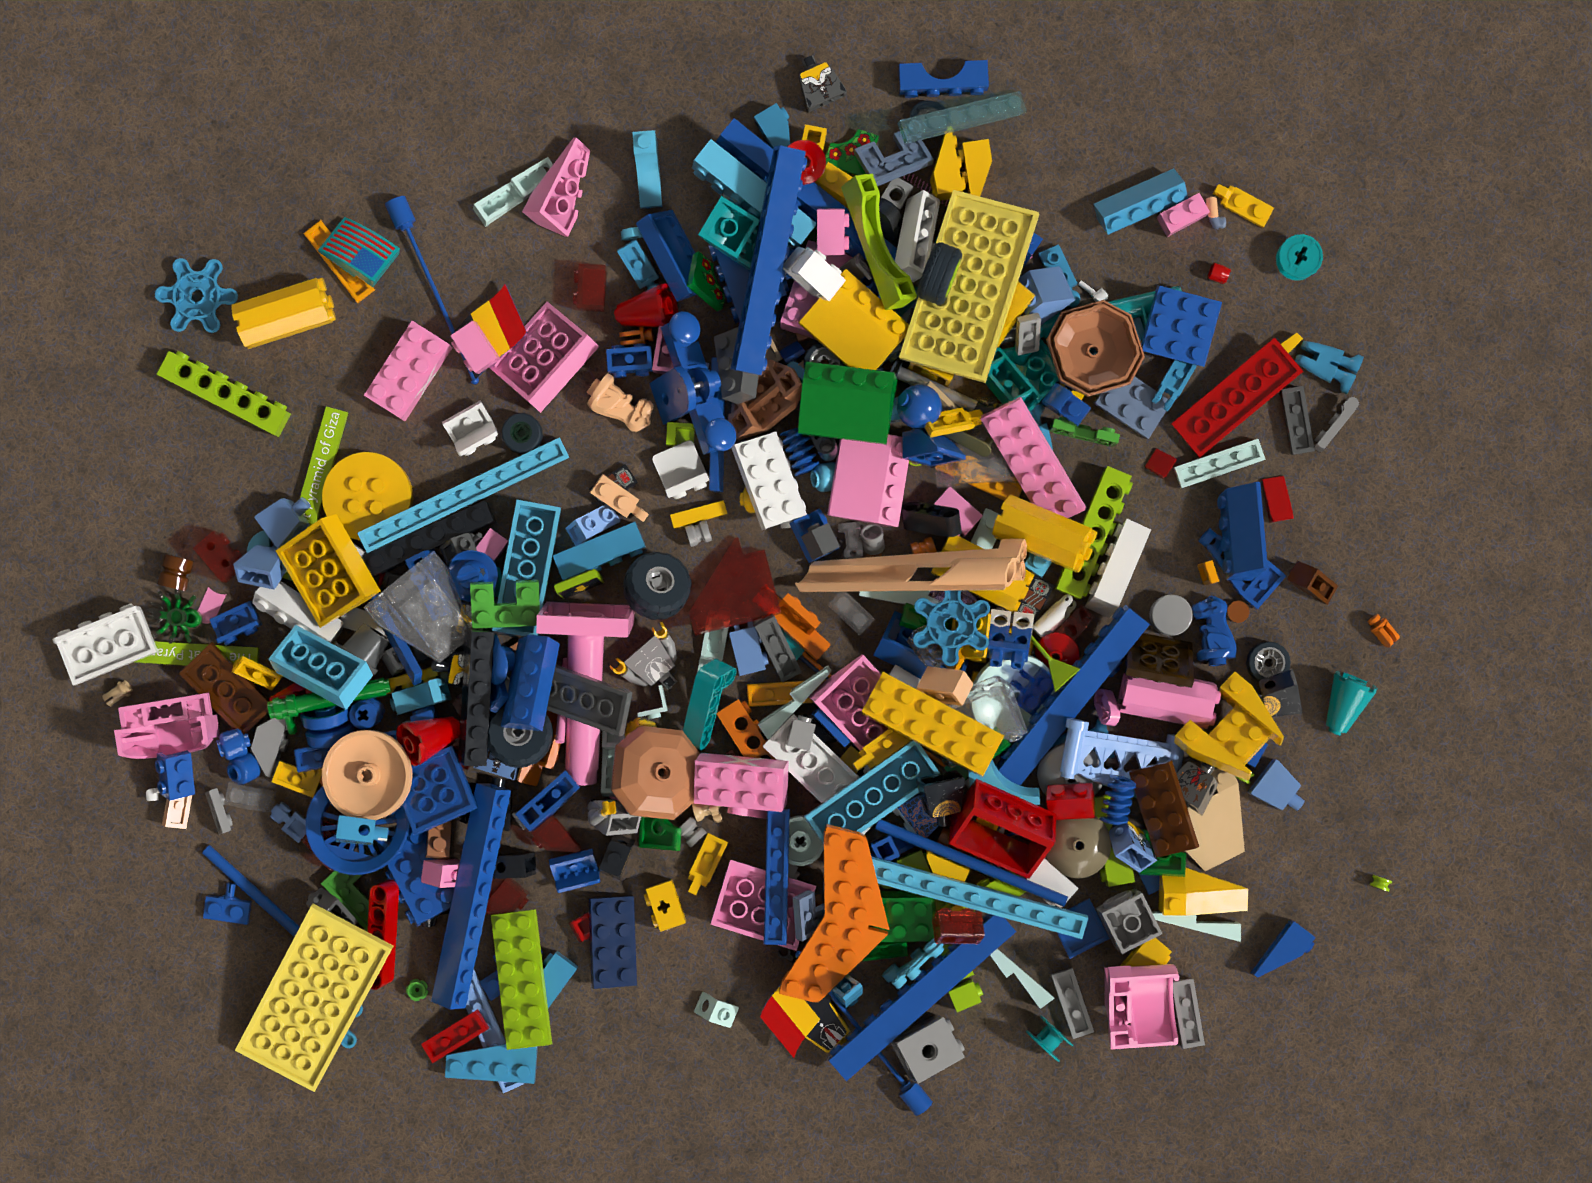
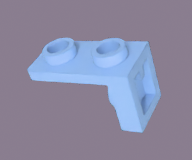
[565,504,620,546]

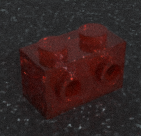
[193,531,243,583]

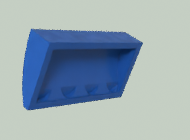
[636,210,697,301]

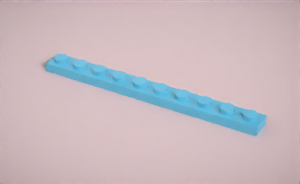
[357,437,569,553]
[871,856,1088,939]

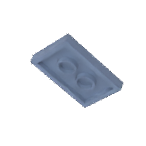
[1093,376,1168,439]

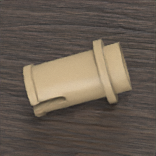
[102,680,133,707]

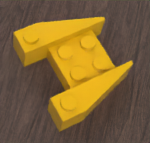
[1174,672,1284,781]

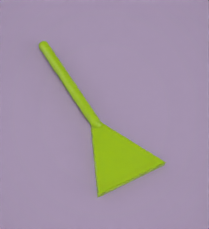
[1031,635,1080,692]

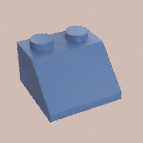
[1018,266,1075,325]

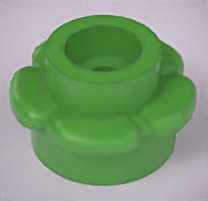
[406,979,428,1001]

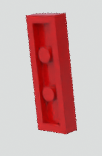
[421,1009,489,1063]

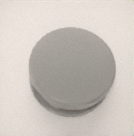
[1149,594,1193,636]

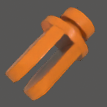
[619,327,654,345]
[1368,614,1400,648]

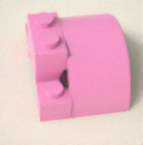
[1104,964,1179,1049]

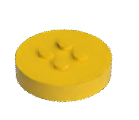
[322,452,413,541]

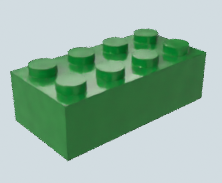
[869,891,938,942]

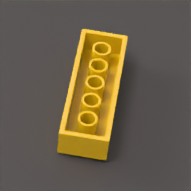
[862,672,1004,778]

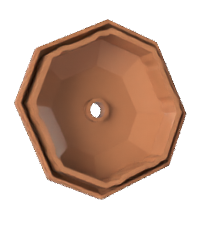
[1046,300,1145,397]
[611,726,700,820]

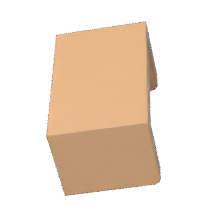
[916,666,973,706]

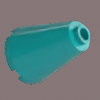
[1326,671,1378,735]

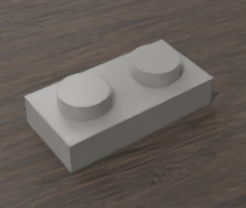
[1015,313,1041,355]
[205,788,233,835]

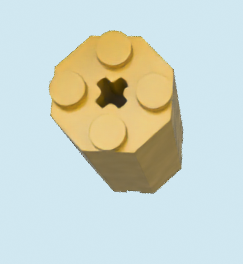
[231,278,336,349]
[992,494,1097,573]
[931,536,1035,614]

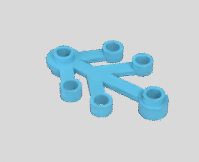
[882,937,945,989]

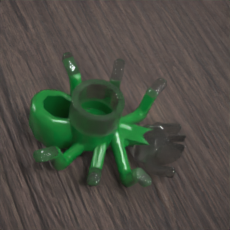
[146,589,202,644]

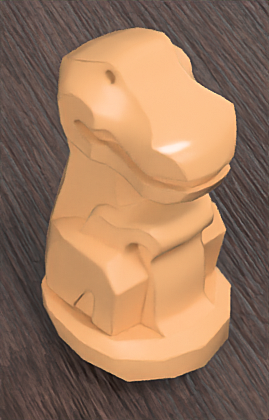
[587,373,653,432]

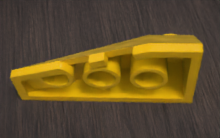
[1158,867,1248,916]

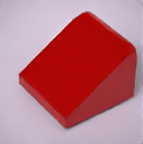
[1145,448,1177,479]

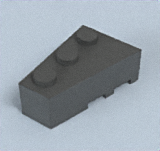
[714,327,759,404]

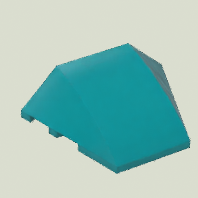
[985,339,1059,412]

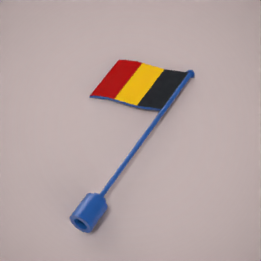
[385,196,527,385]
[760,951,933,1116]

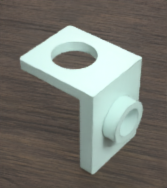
[637,685,668,720]
[694,992,739,1028]

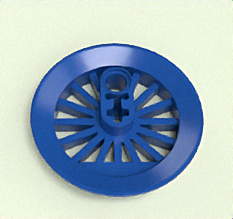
[305,786,410,875]

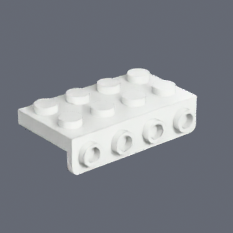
[732,432,807,530]
[52,604,158,685]

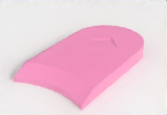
[198,587,226,624]

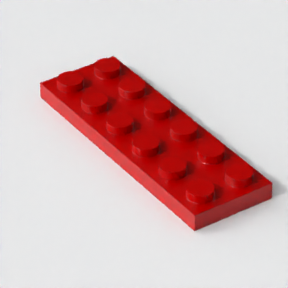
[1171,338,1303,458]

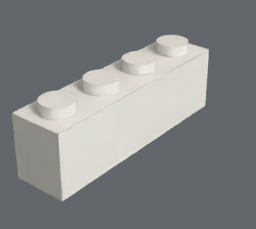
[895,190,940,282]
[252,581,345,644]

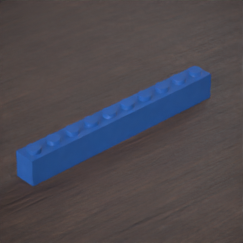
[715,118,897,262]
[730,145,807,375]
[995,605,1150,785]
[431,783,511,1010]
[828,913,1016,1081]

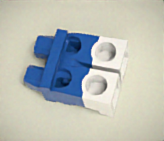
[987,609,1034,670]

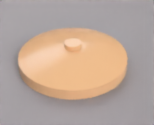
[322,730,412,820]

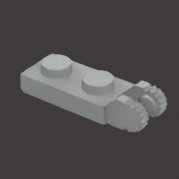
[1314,397,1359,452]

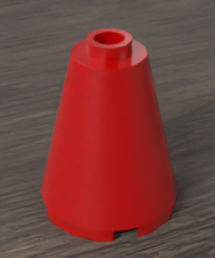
[614,283,678,327]
[396,716,461,766]

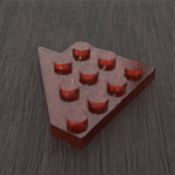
[689,537,781,635]

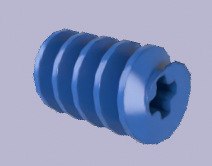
[780,428,820,476]
[349,698,385,729]
[1099,775,1136,825]

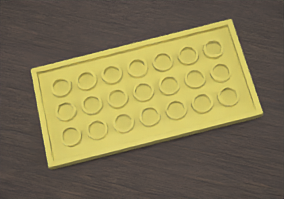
[899,190,1039,383]
[235,904,393,1092]

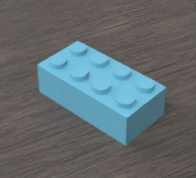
[269,625,373,710]

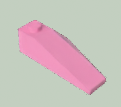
[522,138,590,237]

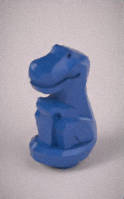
[1192,596,1237,666]

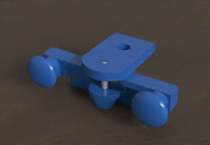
[649,311,736,455]

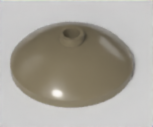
[1046,816,1111,878]

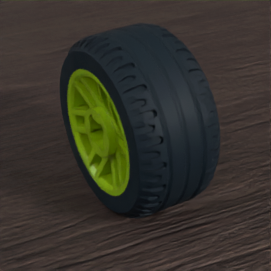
[917,242,963,305]

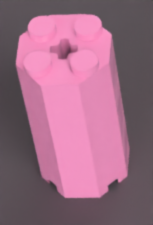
[1118,673,1221,729]

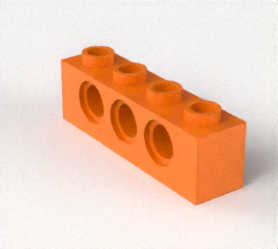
[717,699,776,760]

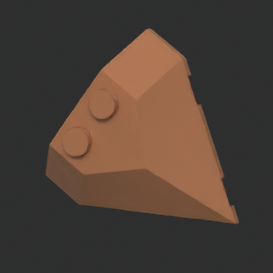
[728,357,802,440]

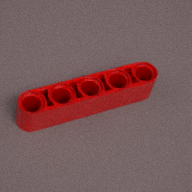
[367,879,399,990]

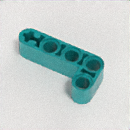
[683,659,737,750]

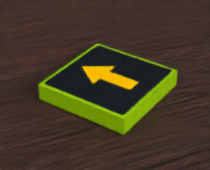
[554,569,604,599]

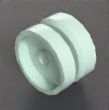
[789,815,824,866]

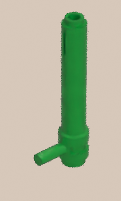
[267,678,391,735]

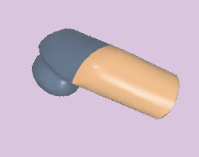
[1206,197,1226,230]

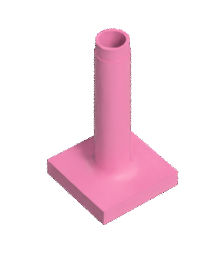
[536,602,635,785]

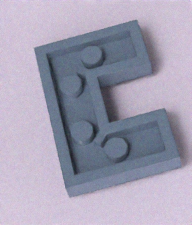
[854,127,934,186]
[793,882,825,941]

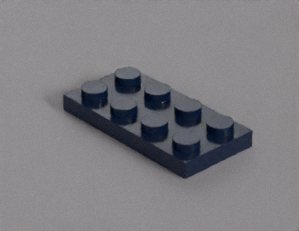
[588,896,637,989]

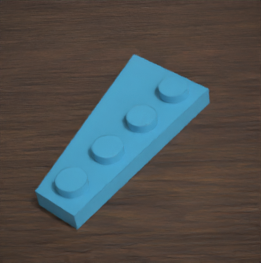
[445,1044,538,1084]

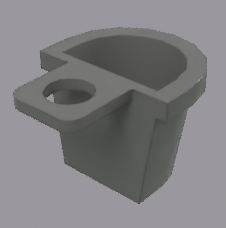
[332,623,389,675]

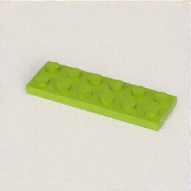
[491,909,552,1050]

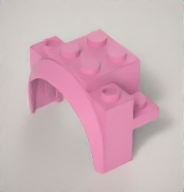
[114,693,220,759]

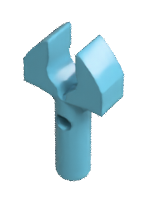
[621,227,643,241]

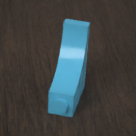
[632,130,662,209]
[390,678,452,715]
[968,760,1040,805]

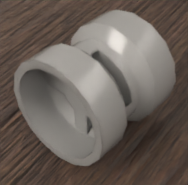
[685,520,712,547]
[861,524,885,555]
[679,816,707,847]

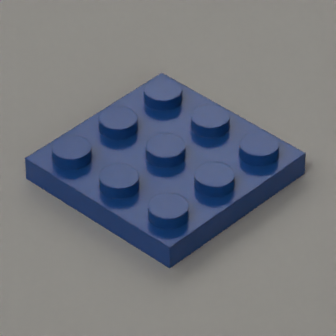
[1141,285,1222,367]
[402,746,478,835]

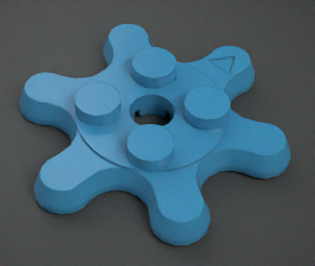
[155,258,238,333]
[913,590,990,666]

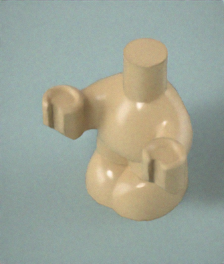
[692,803,723,823]

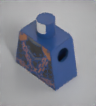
[897,793,938,838]

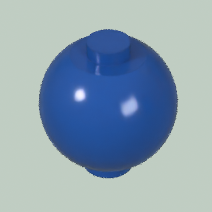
[897,384,944,429]

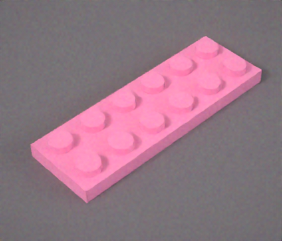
[981,397,1086,518]

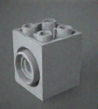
[1095,888,1162,954]
[891,1015,965,1084]

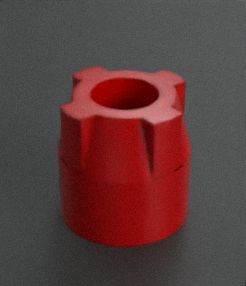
[1207,262,1231,284]

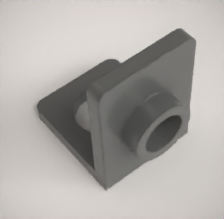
[839,253,873,280]

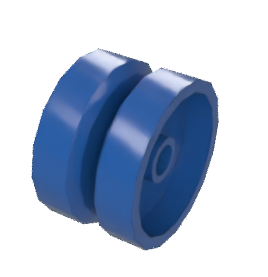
[301,705,356,748]

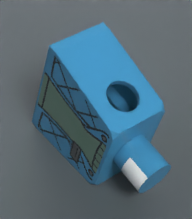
[336,815,388,845]

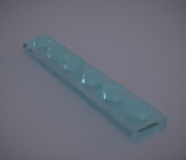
[898,91,1027,144]

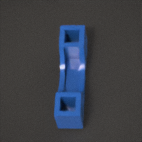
[898,60,989,98]

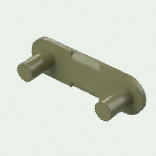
[945,431,993,457]

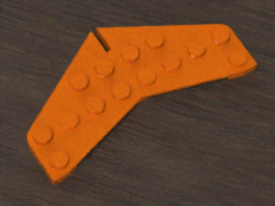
[779,824,889,1002]

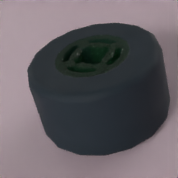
[502,413,543,454]

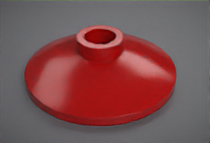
[788,140,826,185]
[1035,632,1080,669]

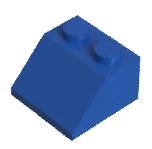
[902,428,966,467]

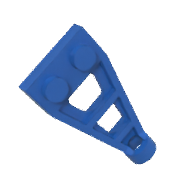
[1198,528,1286,609]

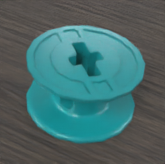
[1276,234,1323,280]
[1026,1015,1074,1062]

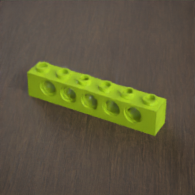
[157,350,291,437]
[1054,466,1133,600]

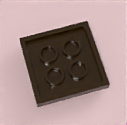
[1125,633,1194,688]

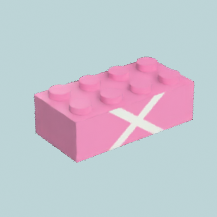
[364,321,453,421]
[694,753,789,812]

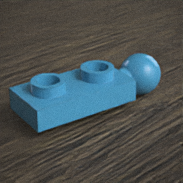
[617,239,660,290]
[1038,244,1081,308]

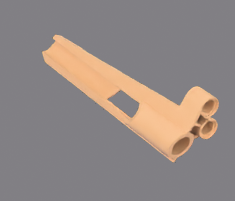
[795,539,1027,592]

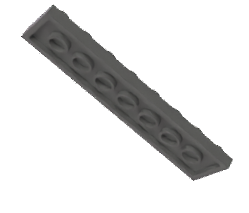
[505,649,633,736]

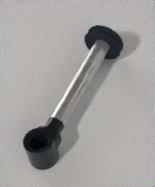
[890,356,1002,426]

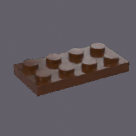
[179,642,270,734]
[1129,760,1199,858]

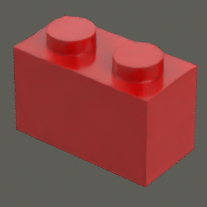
[1046,783,1095,820]

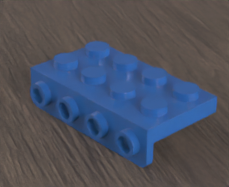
[377,828,455,927]

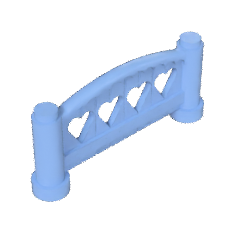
[1060,718,1184,786]

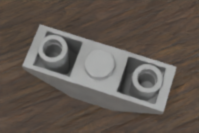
[251,718,295,777]

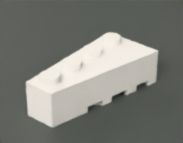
[1085,519,1151,618]

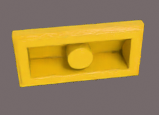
[232,656,282,691]

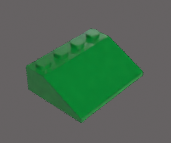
[798,362,898,445]

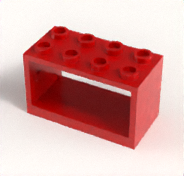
[949,779,1056,879]

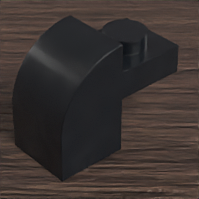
[879,198,902,240]

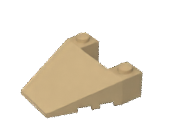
[1185,768,1245,871]

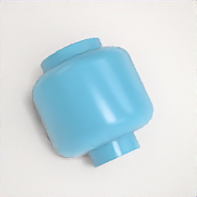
[810,462,836,492]

